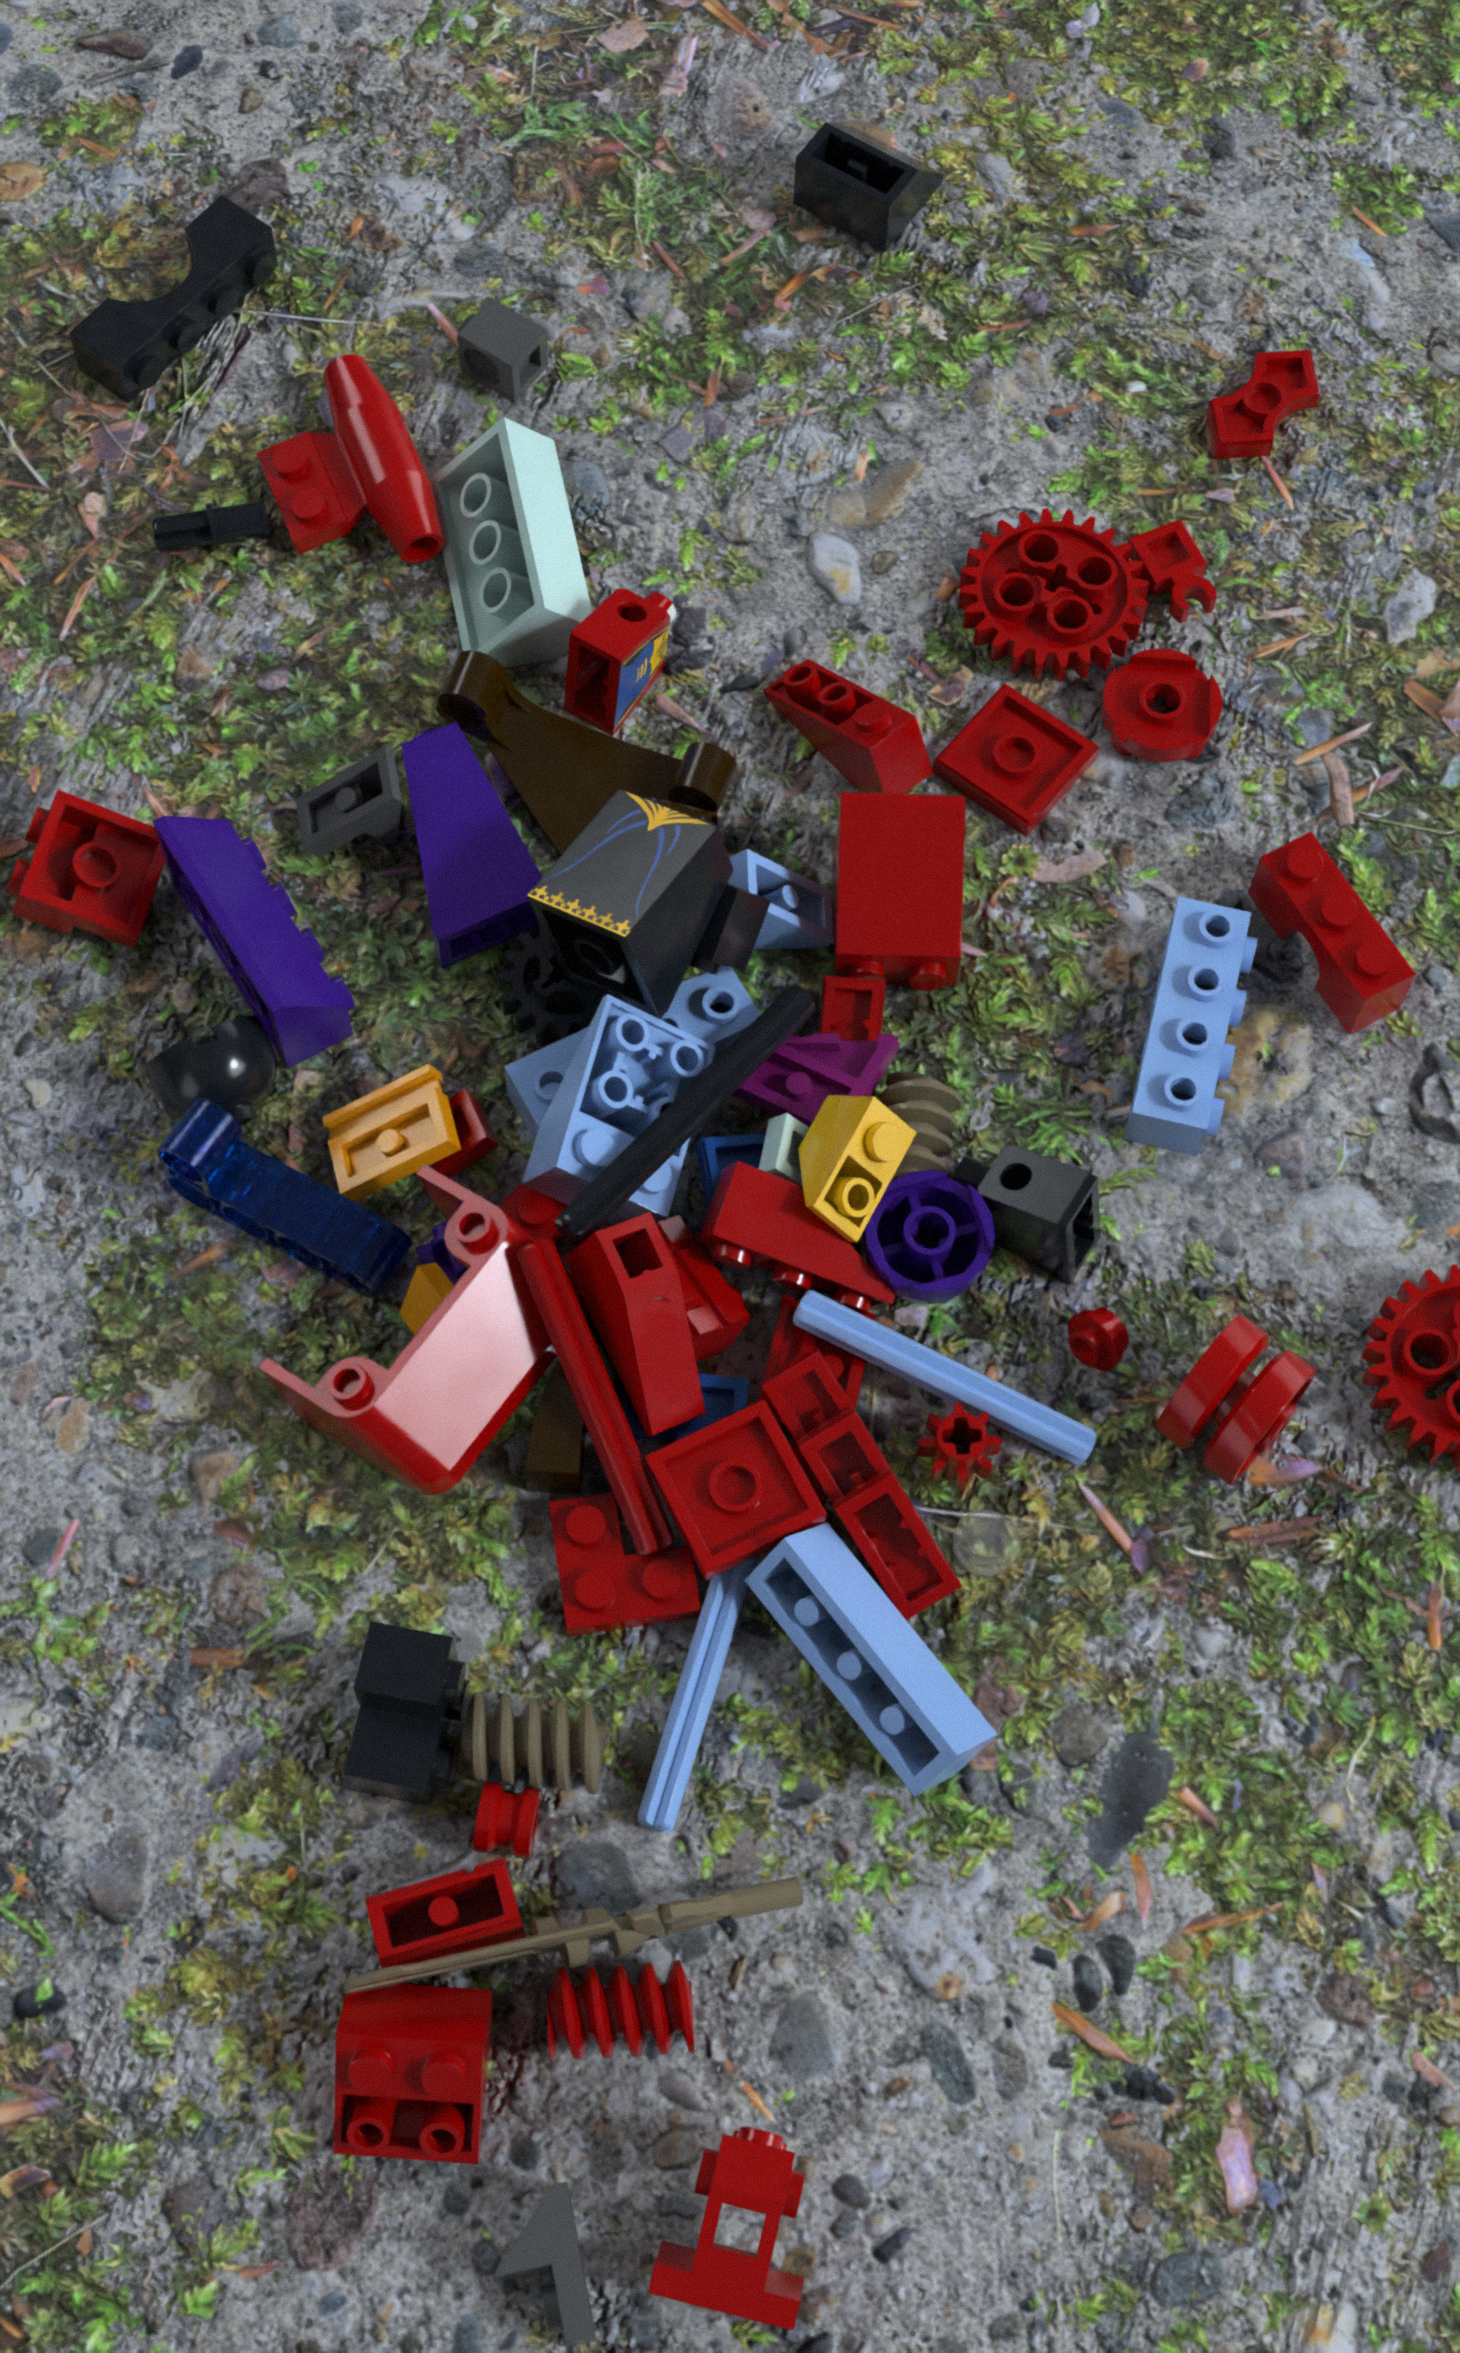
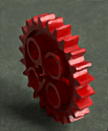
[958,508,1149,682]
[1361,1264,1460,1472]

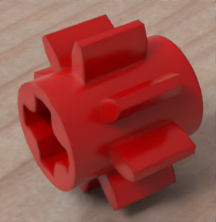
[917,1402,1002,1491]

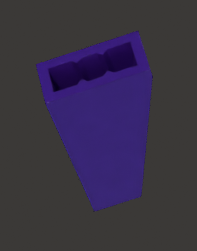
[401,722,543,969]

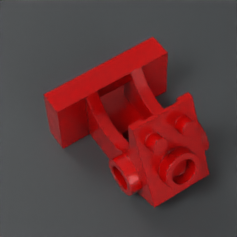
[648,2127,806,2331]

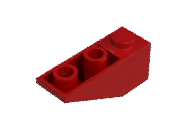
[763,658,933,794]
[697,1161,896,1314]
[565,1212,706,1438]

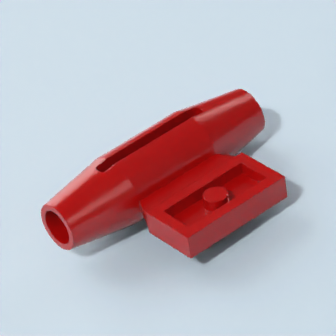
[256,354,444,564]

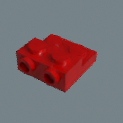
[5,790,165,948]

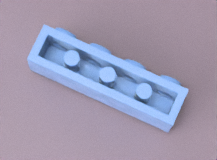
[1123,896,1258,1156]
[504,964,761,1142]
[744,1522,998,1797]

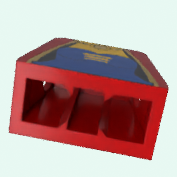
[563,589,676,736]

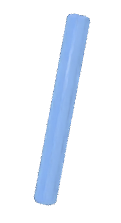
[793,1290,1097,1465]
[638,1556,757,1833]

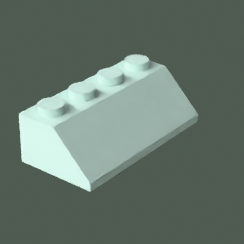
[430,417,592,668]

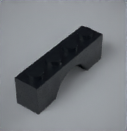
[69,195,278,404]

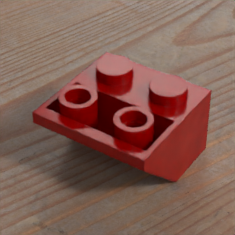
[334,1984,493,2164]

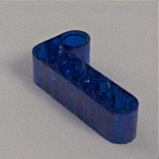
[157,1097,413,1299]

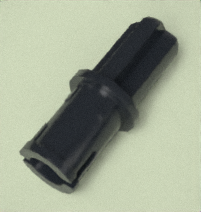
[152,499,271,552]

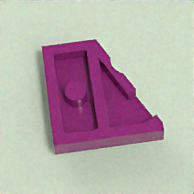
[732,1033,899,1128]

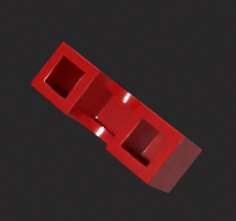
[1248,832,1416,1035]

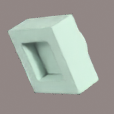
[758,1113,809,1190]

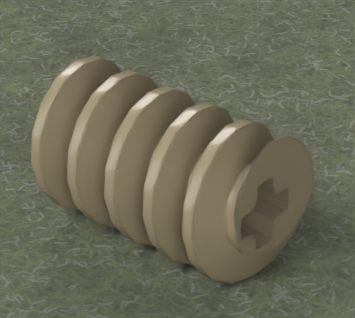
[881,1071,962,1181]
[459,1692,606,1794]

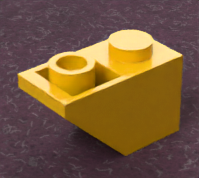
[798,1095,917,1242]

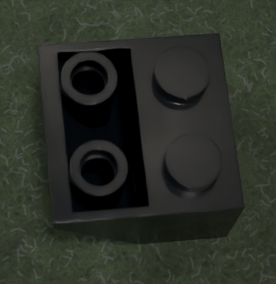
[793,122,944,252]

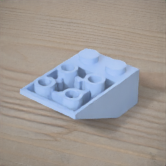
[522,994,716,1225]

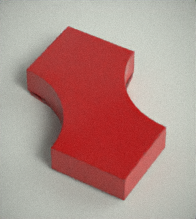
[1206,350,1320,459]

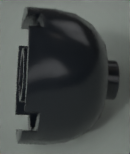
[145,1015,277,1132]

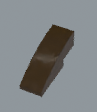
[525,1311,617,1495]

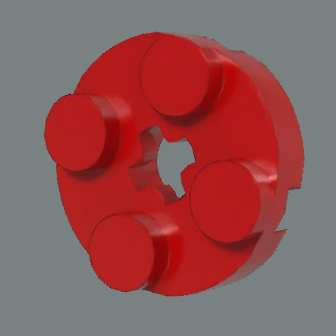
[1101,649,1222,762]

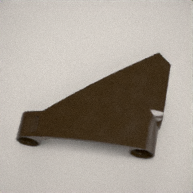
[435,650,737,857]

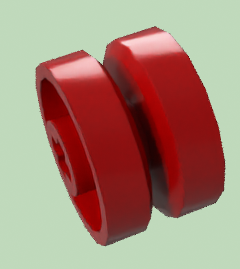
[1154,1314,1318,1486]

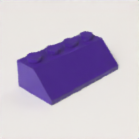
[153,816,355,1069]

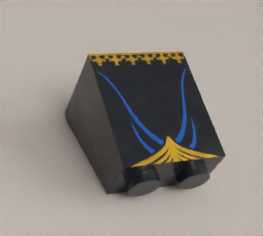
[527,789,734,1019]

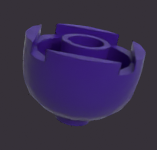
[863,1170,995,1304]

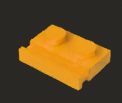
[322,1063,461,1203]

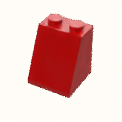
[834,792,965,991]

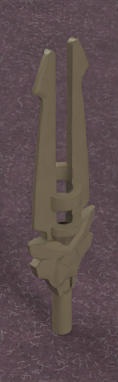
[344,1876,803,1994]

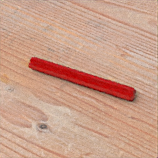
[516,1237,675,1555]

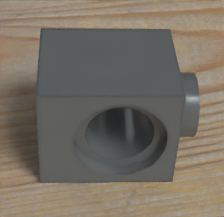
[457,298,548,403]

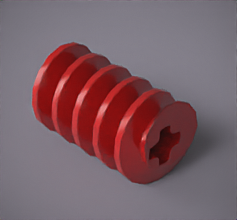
[547,1960,695,2061]

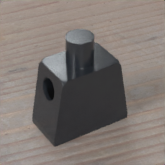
[952,1144,1101,1285]

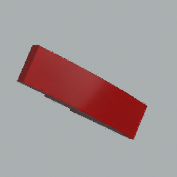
[760,1347,962,1620]

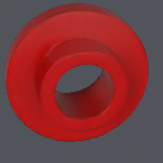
[1068,1307,1129,1371]

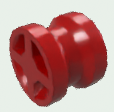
[473,1781,542,1860]

